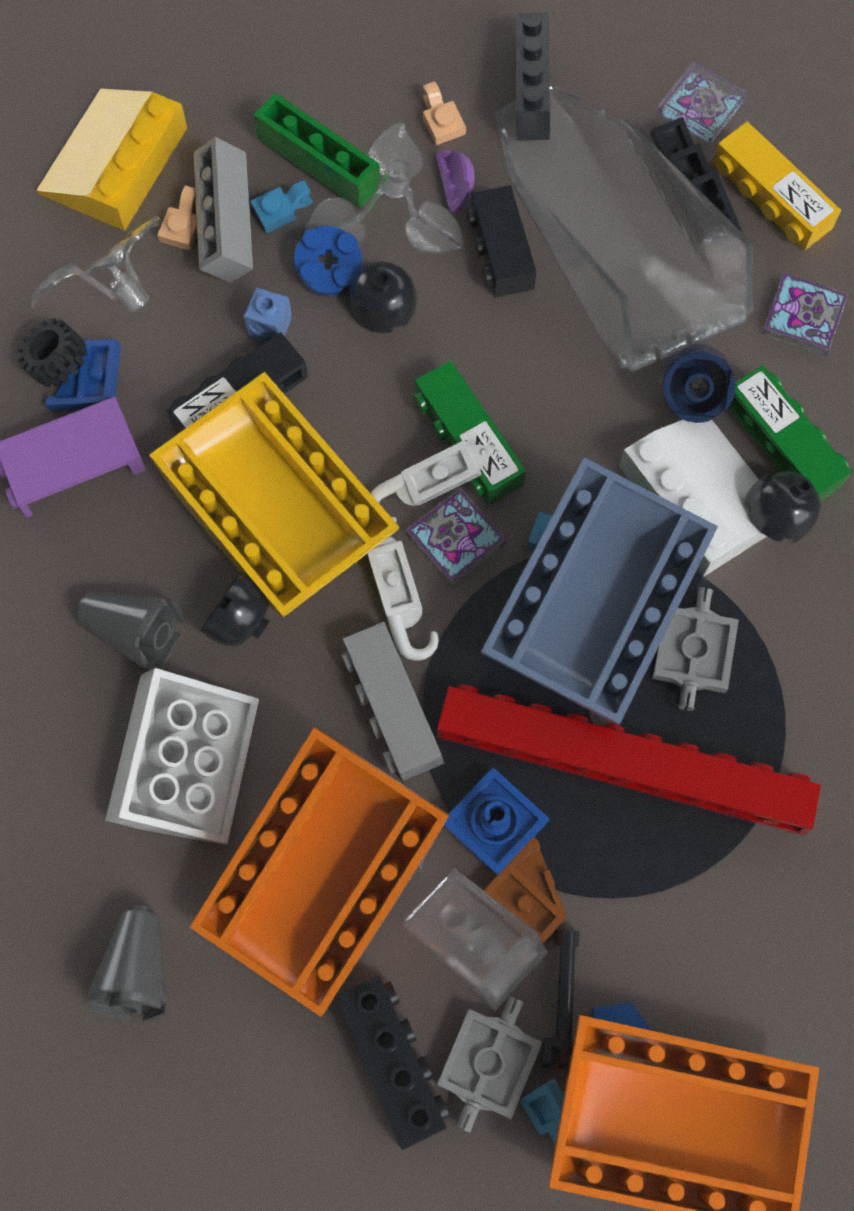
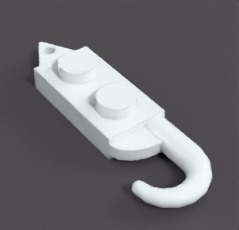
[370,440,495,522]
[367,536,439,661]

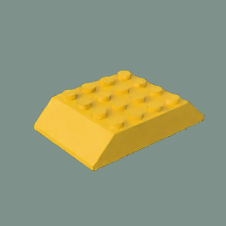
[149,372,399,617]

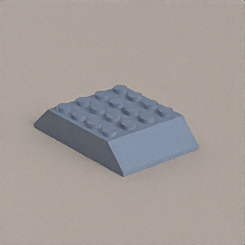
[481,457,718,725]

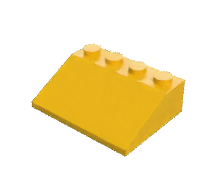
[36,89,187,231]

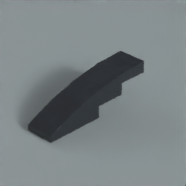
[650,117,742,246]

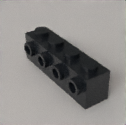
[336,975,451,1150]

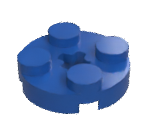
[293,226,362,297]

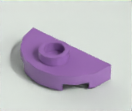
[435,150,475,214]

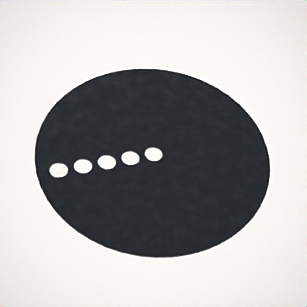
[423,557,786,899]

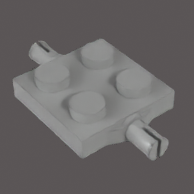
[652,587,739,711]
[437,996,542,1133]

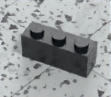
[466,185,537,298]

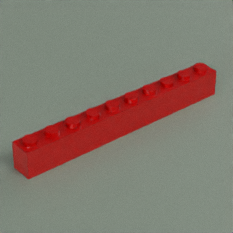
[437,685,822,835]

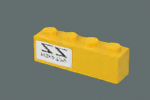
[712,121,841,251]

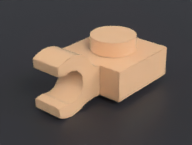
[423,81,466,145]
[157,186,198,251]

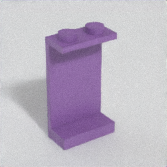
[0,397,146,518]

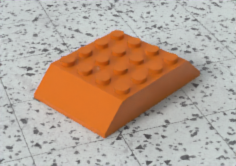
[190,727,450,1017]
[548,1015,820,1211]

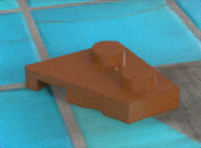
[483,837,567,947]

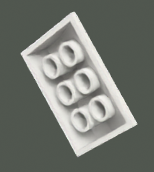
[619,420,767,577]
[105,668,259,845]

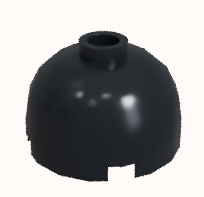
[348,261,417,333]
[745,470,821,543]
[200,572,270,646]

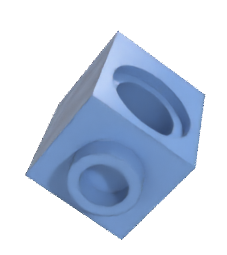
[244,287,292,341]

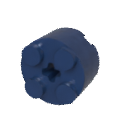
[661,344,736,423]

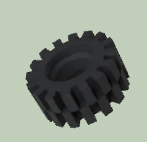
[17,318,87,387]

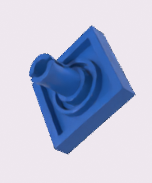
[443,767,550,877]

